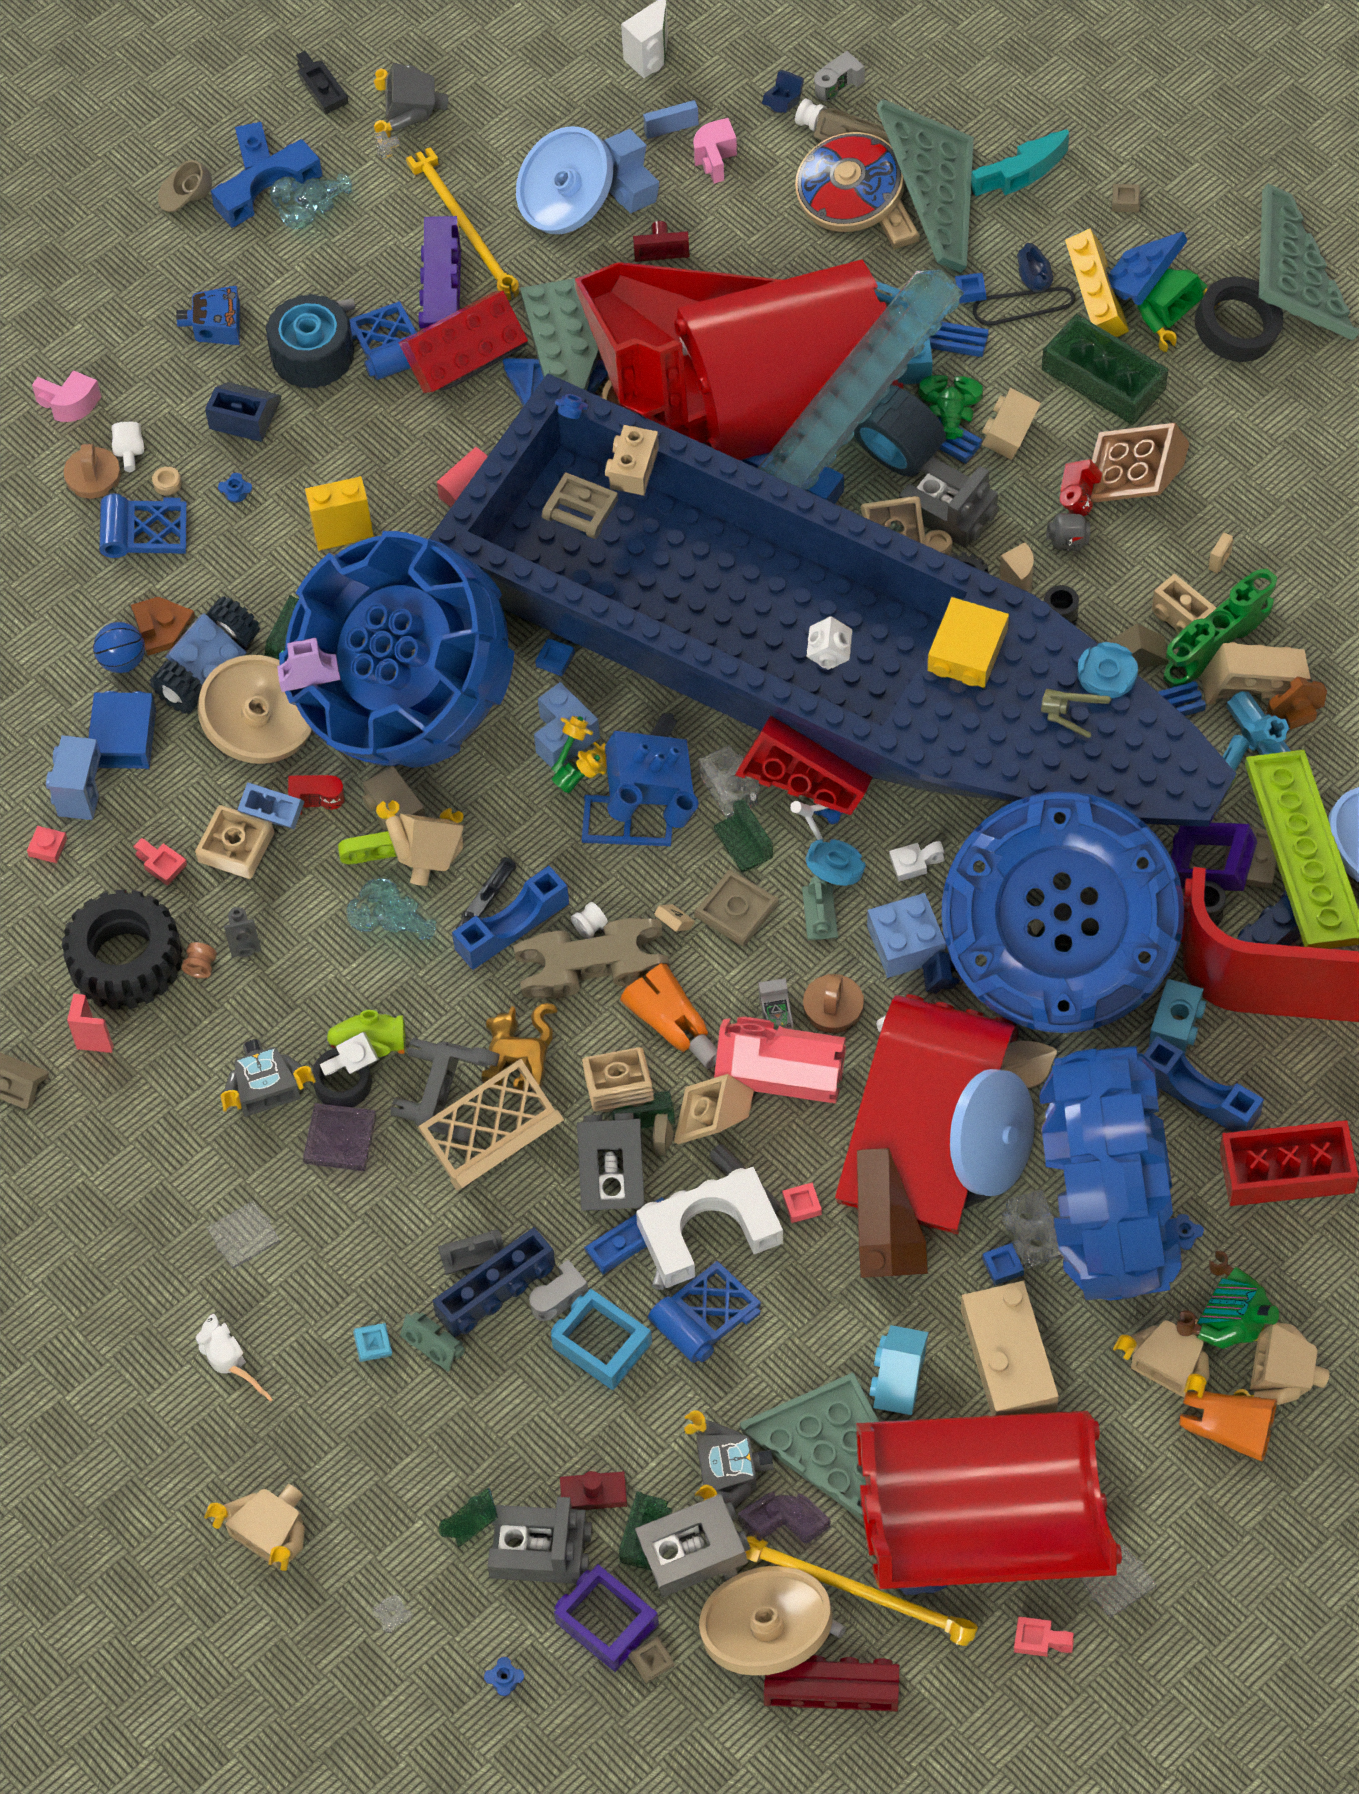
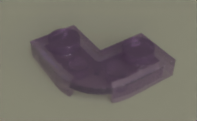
[738,1492,831,1545]

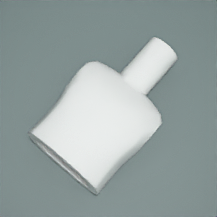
[112,422,144,472]

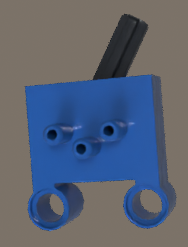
[605,713,699,828]

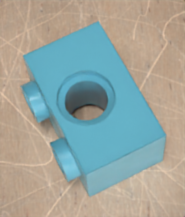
[1149,979,1206,1054]

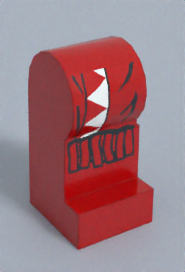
[1060,459,1103,516]
[288,775,345,814]

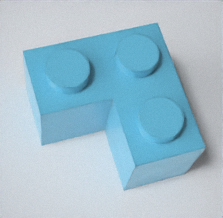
[870,1325,929,1415]

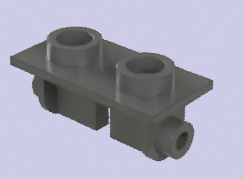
[224,907,261,958]
[438,1229,504,1275]

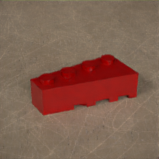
[735,715,873,815]

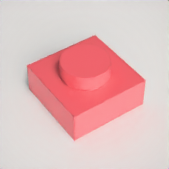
[27,826,67,863]
[782,1183,822,1223]

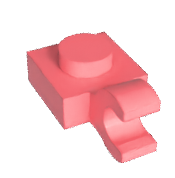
[134,838,187,886]
[1014,1616,1074,1657]

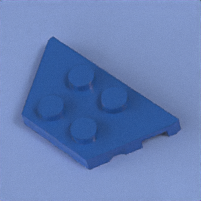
[1108,232,1188,305]
[503,358,608,407]

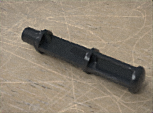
[456,857,517,929]

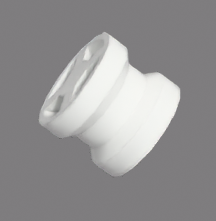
[795,98,827,131]
[571,902,608,939]

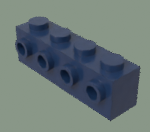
[1237,890,1301,946]
[432,1227,556,1338]

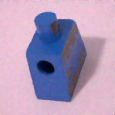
[176,286,240,345]

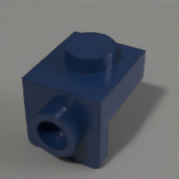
[762,70,804,113]

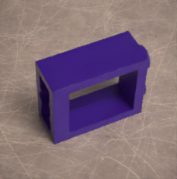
[1171,822,1257,891]
[554,1564,659,1672]

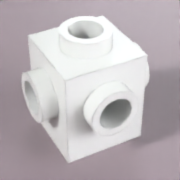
[807,616,852,670]

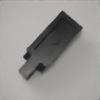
[296,51,349,115]

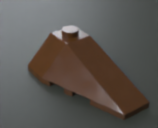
[857,1148,928,1278]

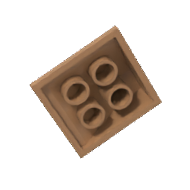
[1091,423,1189,503]

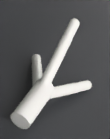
[790,801,828,840]

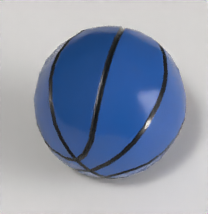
[93,622,145,673]

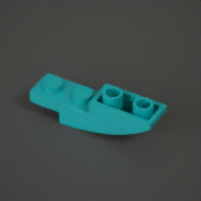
[971,129,1069,196]

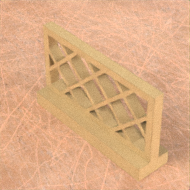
[417,1059,564,1190]

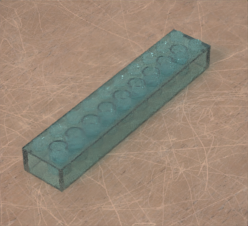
[757,270,964,491]

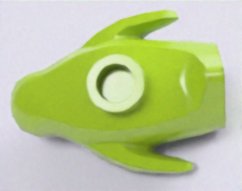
[327,1010,406,1057]

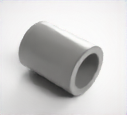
[689,1034,717,1069]

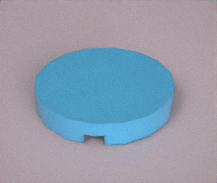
[1077,642,1138,699]
[805,839,866,886]

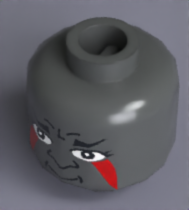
[1046,513,1090,551]

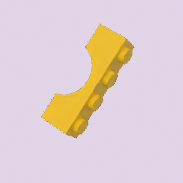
[1065,228,1129,343]

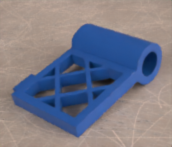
[349,301,417,380]
[99,493,186,558]
[648,1261,761,1363]

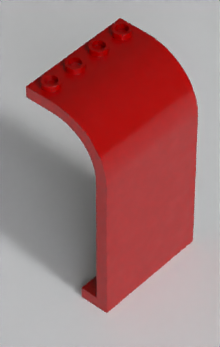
[1181,867,1359,1022]
[835,994,1019,1235]

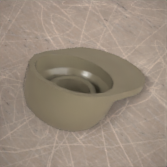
[158,160,212,212]

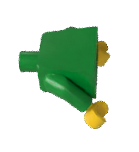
[1137,269,1220,352]

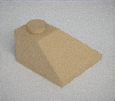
[674,1074,754,1144]

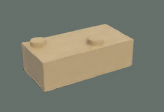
[961,1281,1059,1416]

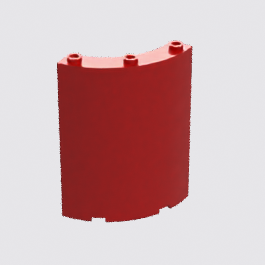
[674,259,904,460]
[856,1411,1122,1589]

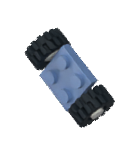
[150,596,260,714]

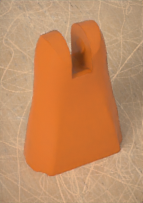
[620,963,708,1052]
[1179,1391,1277,1462]

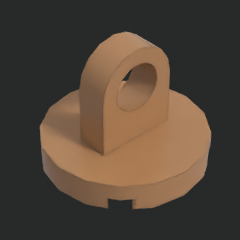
[63,444,121,499]
[803,974,864,1033]

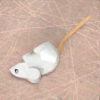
[196,1314,272,1401]

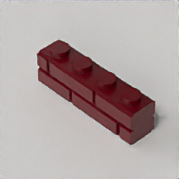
[764,1655,900,1712]

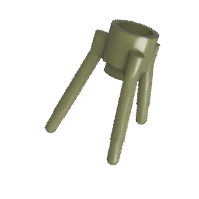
[1041,689,1111,738]

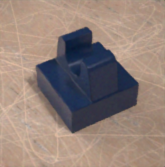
[922,951,960,994]

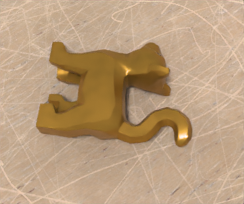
[481,1003,558,1092]

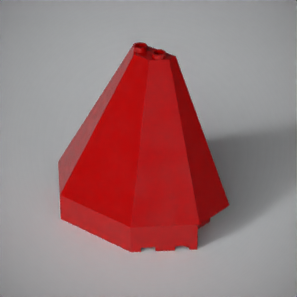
[575,262,783,443]

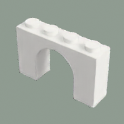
[636,1167,783,1288]

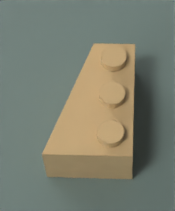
[1201,642,1311,705]

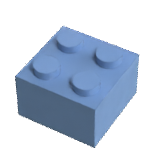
[867,893,946,978]

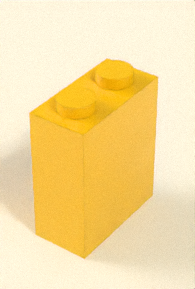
[305,476,374,551]
[927,597,1009,688]

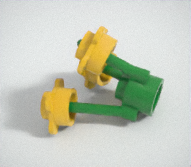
[551,715,607,794]

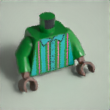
[1176,1251,1279,1349]

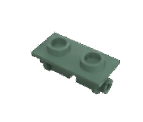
[802,876,838,941]
[400,1312,465,1372]

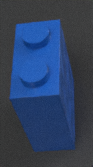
[88,691,156,769]

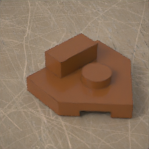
[131,597,195,656]
[1266,676,1327,730]

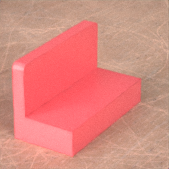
[67,994,114,1053]

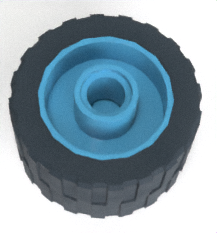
[266,294,354,388]
[850,384,946,477]

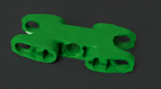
[1163,568,1277,688]

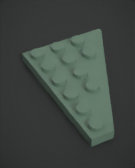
[877,99,974,272]
[1259,183,1359,341]
[520,278,600,390]
[740,1373,879,1521]

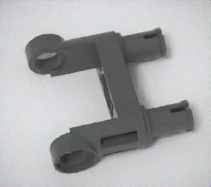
[390,1037,500,1144]

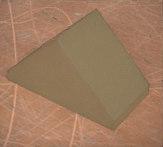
[1108,624,1169,667]

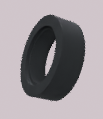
[1195,276,1283,362]

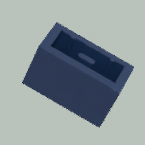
[205,382,281,442]

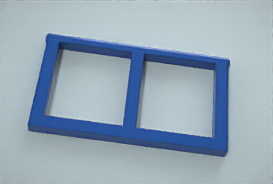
[581,795,673,846]

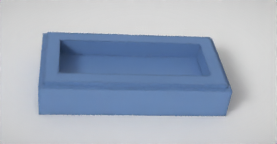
[643,100,699,139]

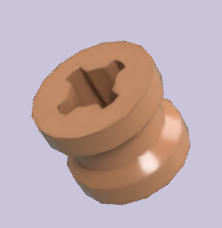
[181,942,217,979]

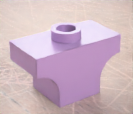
[277,638,340,692]

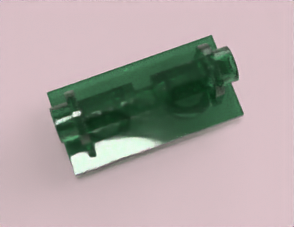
[438,1488,498,1547]

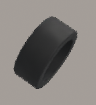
[312,1048,372,1110]

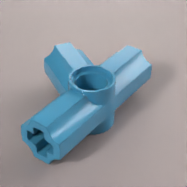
[1226,691,1291,755]

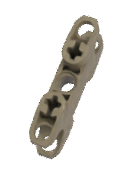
[513,918,670,999]

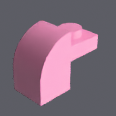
[693,118,737,183]
[32,370,101,422]

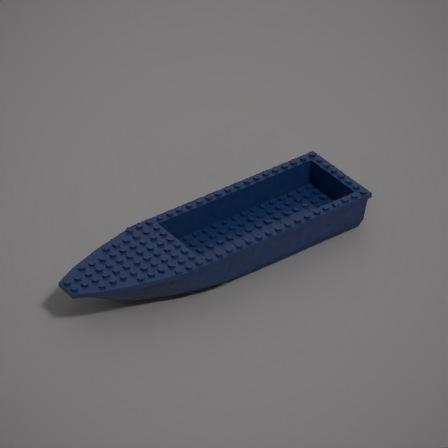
[429,373,1237,826]

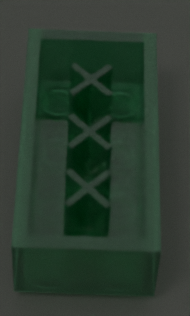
[1041,313,1168,425]

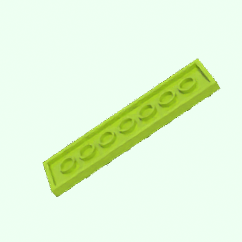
[1245,750,1359,949]

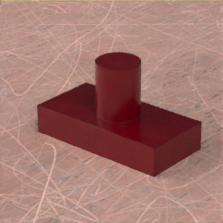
[633,221,690,262]
[560,1471,627,1510]

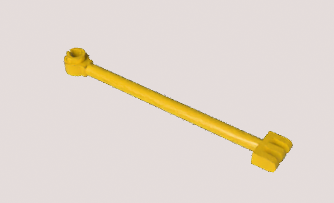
[406,147,519,300]
[746,1536,978,1646]

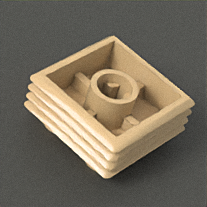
[861,496,926,545]
[195,805,274,879]
[582,1047,654,1112]

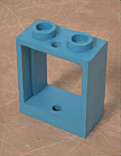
[551,1288,652,1390]

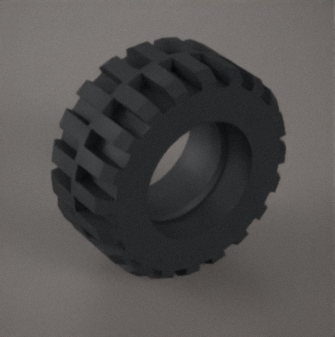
[62,889,183,1010]

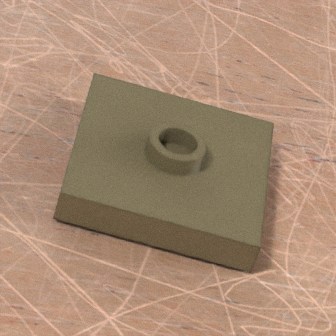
[694,869,779,947]

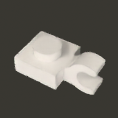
[889,841,945,882]
[320,1032,379,1076]

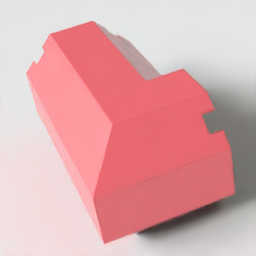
[714,1017,846,1104]

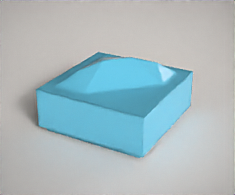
[353,1323,392,1362]

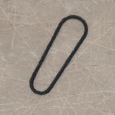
[972,287,1075,325]
[438,341,528,391]

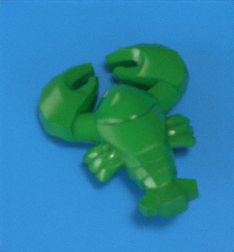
[918,375,983,439]

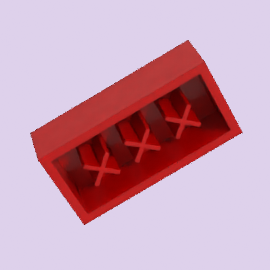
[398,290,528,393]
[1219,1120,1359,1206]

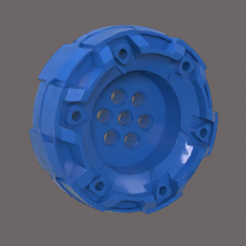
[279,531,515,768]
[942,791,1184,1033]
[1039,1046,1182,1301]

